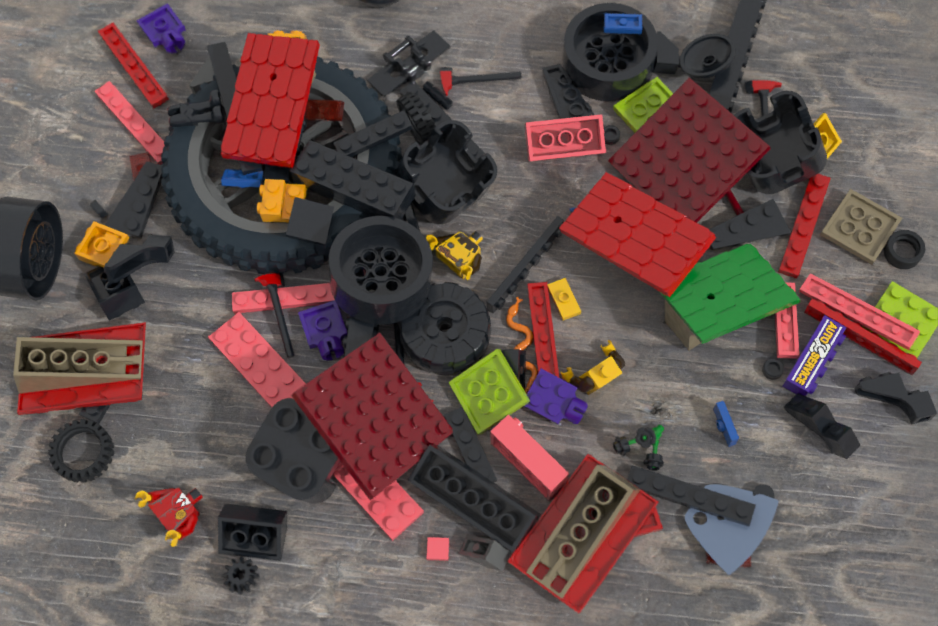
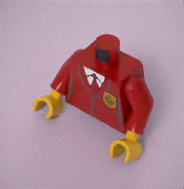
[134,488,203,547]

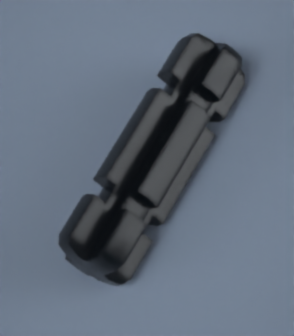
[422,81,453,110]

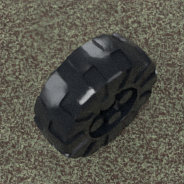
[399,282,491,376]

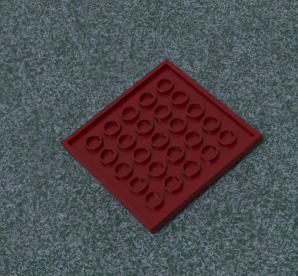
[608,78,771,223]
[291,333,453,500]

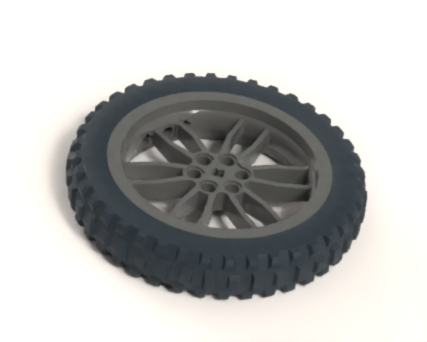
[161,57,402,275]

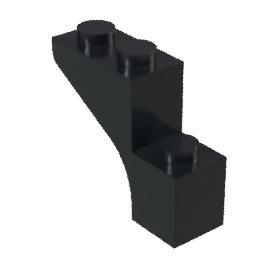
[104,235,175,283]
[855,372,938,425]
[784,394,861,459]

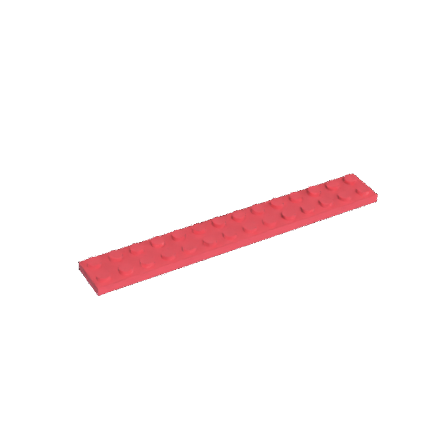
[208,312,424,541]

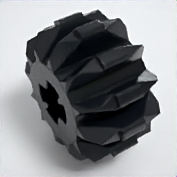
[222,557,260,595]

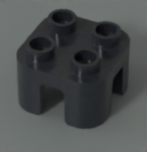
[734,91,827,194]
[396,120,497,224]
[246,398,341,504]

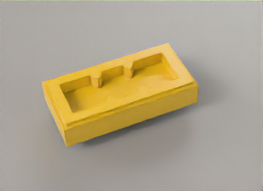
[548,278,581,321]

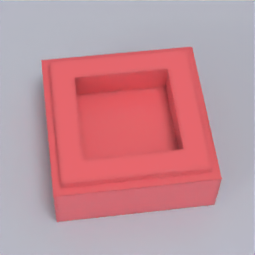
[427,537,449,561]

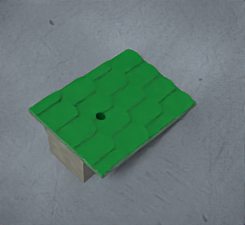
[659,244,800,351]

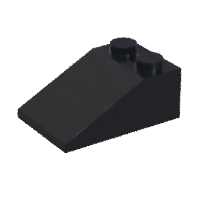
[84,266,145,321]

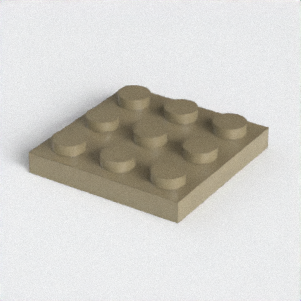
[820,189,902,265]

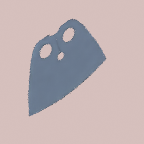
[685,484,779,575]

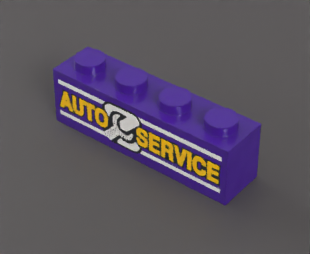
[782,315,847,396]

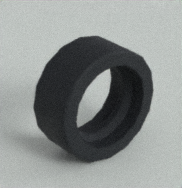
[884,230,926,269]

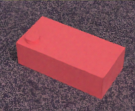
[524,115,606,162]
[490,414,569,502]

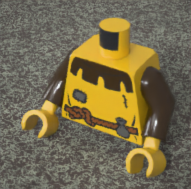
[426,231,483,280]
[560,340,625,395]

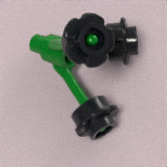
[613,425,664,471]

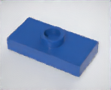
[604,14,642,34]
[221,169,264,188]
[713,401,739,447]

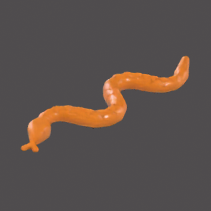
[506,297,538,394]

